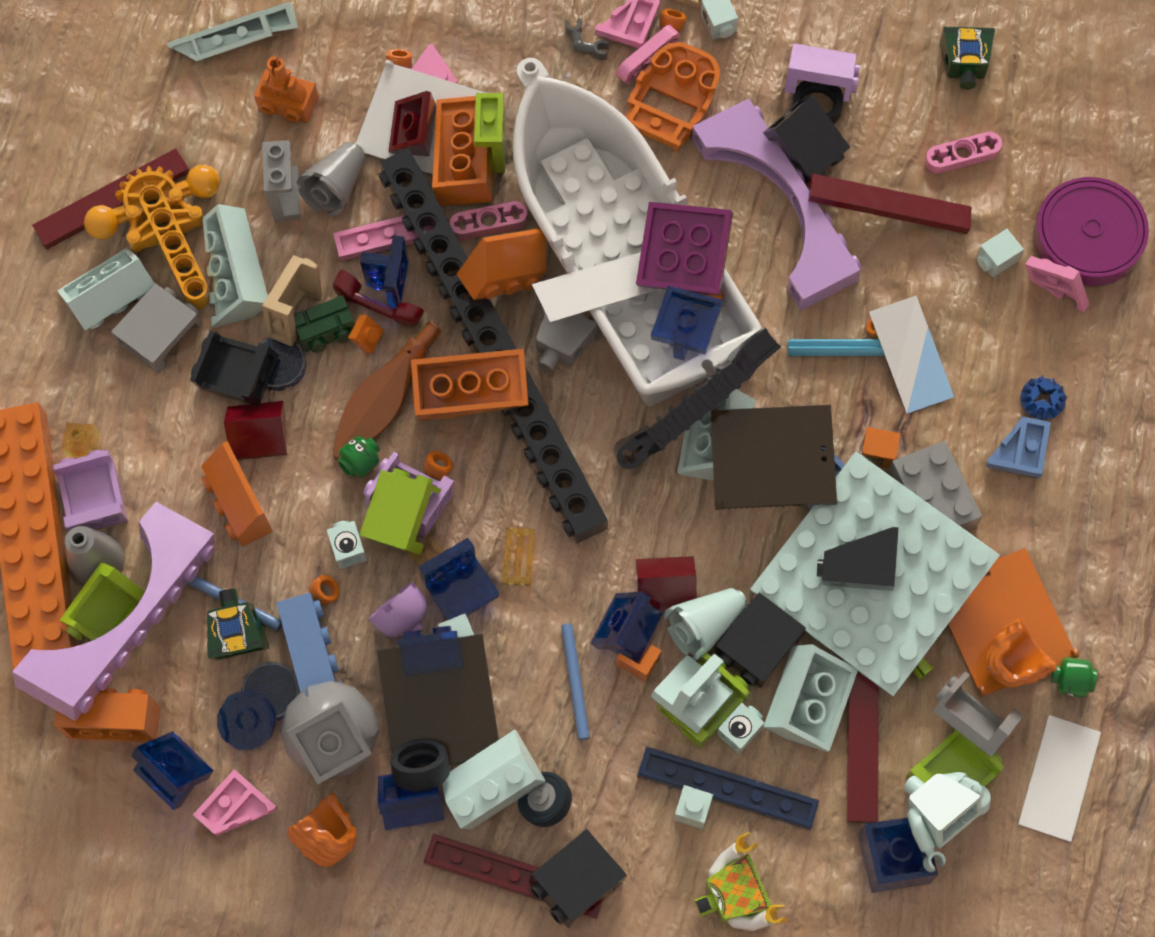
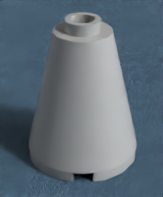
[297,142,365,216]
[65,526,125,586]

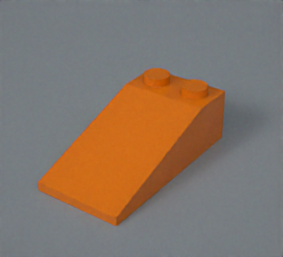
[432,96,493,206]
[411,349,529,421]

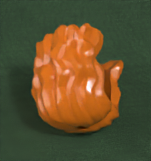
[985,617,1057,688]
[287,792,357,867]

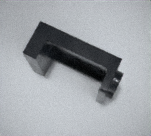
[763,96,850,183]
[190,330,279,406]
[715,592,806,688]
[529,829,627,929]

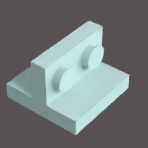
[651,654,734,734]

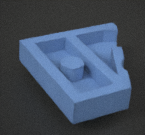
[985,417,1051,478]

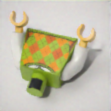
[694,832,788,931]

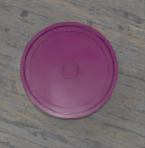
[1033,177,1149,286]

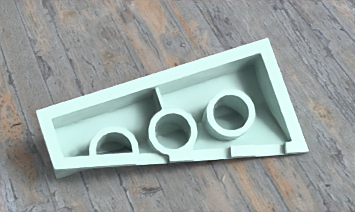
[203,204,268,327]

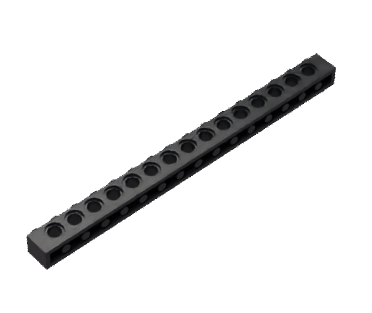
[378,148,608,544]

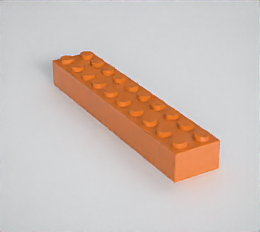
[0,402,78,693]

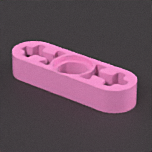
[616,25,680,85]
[925,132,1002,174]
[449,201,528,240]

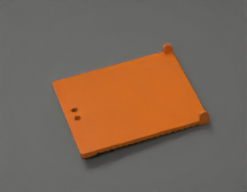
[947,548,1079,698]

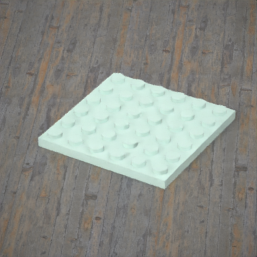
[750,452,1000,697]

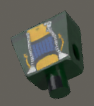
[940,26,995,90]
[207,589,270,661]

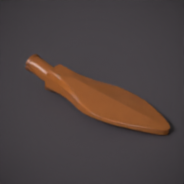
[333,321,442,460]

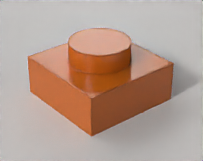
[348,314,384,354]

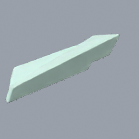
[167,2,298,61]

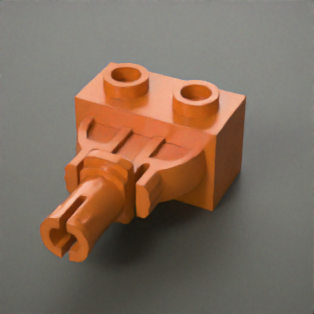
[254,56,319,123]

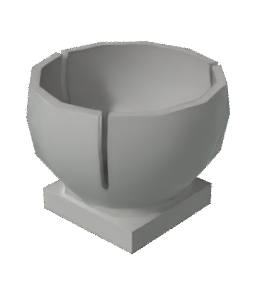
[281,681,379,785]

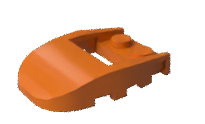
[625,42,720,153]

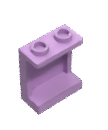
[784,43,860,102]
[52,450,128,532]
[363,452,454,538]

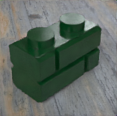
[294,295,355,352]

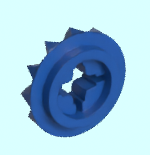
[1020,375,1067,420]

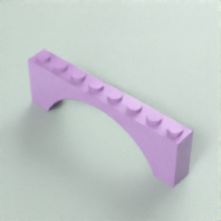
[692,98,861,310]
[12,502,216,721]

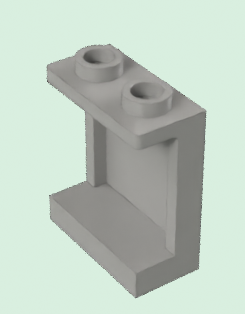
[262,140,301,222]
[111,283,202,374]
[933,672,1024,757]

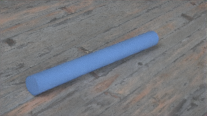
[187,576,282,632]
[561,624,590,741]

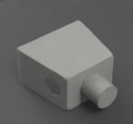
[536,313,598,372]

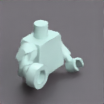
[904,772,991,872]

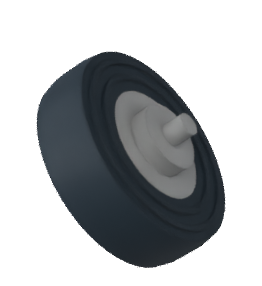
[517,772,572,827]

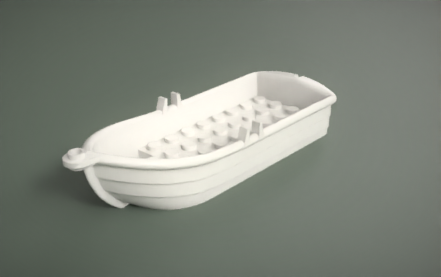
[513,58,762,406]

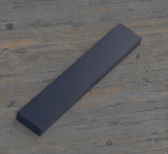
[637,746,819,831]

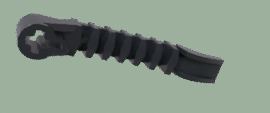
[613,327,781,469]

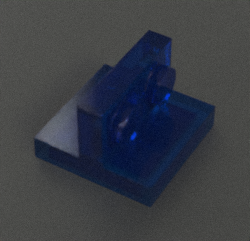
[360,235,409,308]
[651,285,723,361]
[590,591,663,663]
[131,731,214,810]
[378,774,445,830]

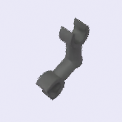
[565,18,609,60]

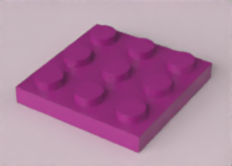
[636,202,733,296]

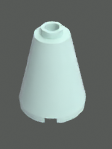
[664,588,747,660]

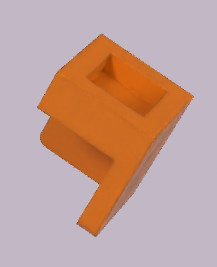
[862,427,901,469]
[616,640,662,682]

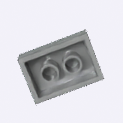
[888,441,982,531]

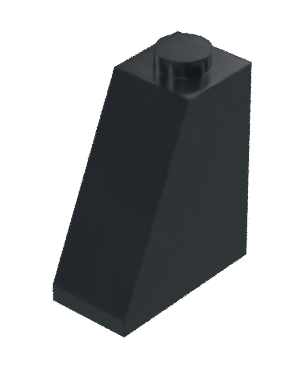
[817,527,899,591]

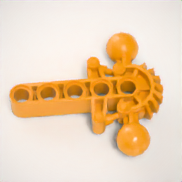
[84,164,221,310]

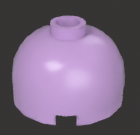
[368,581,427,638]

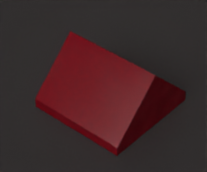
[388,91,436,157]
[224,401,287,460]
[636,556,697,616]

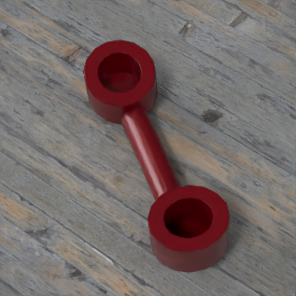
[332,269,424,326]

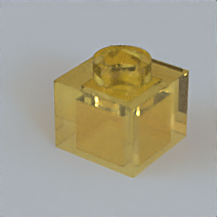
[61,422,100,458]

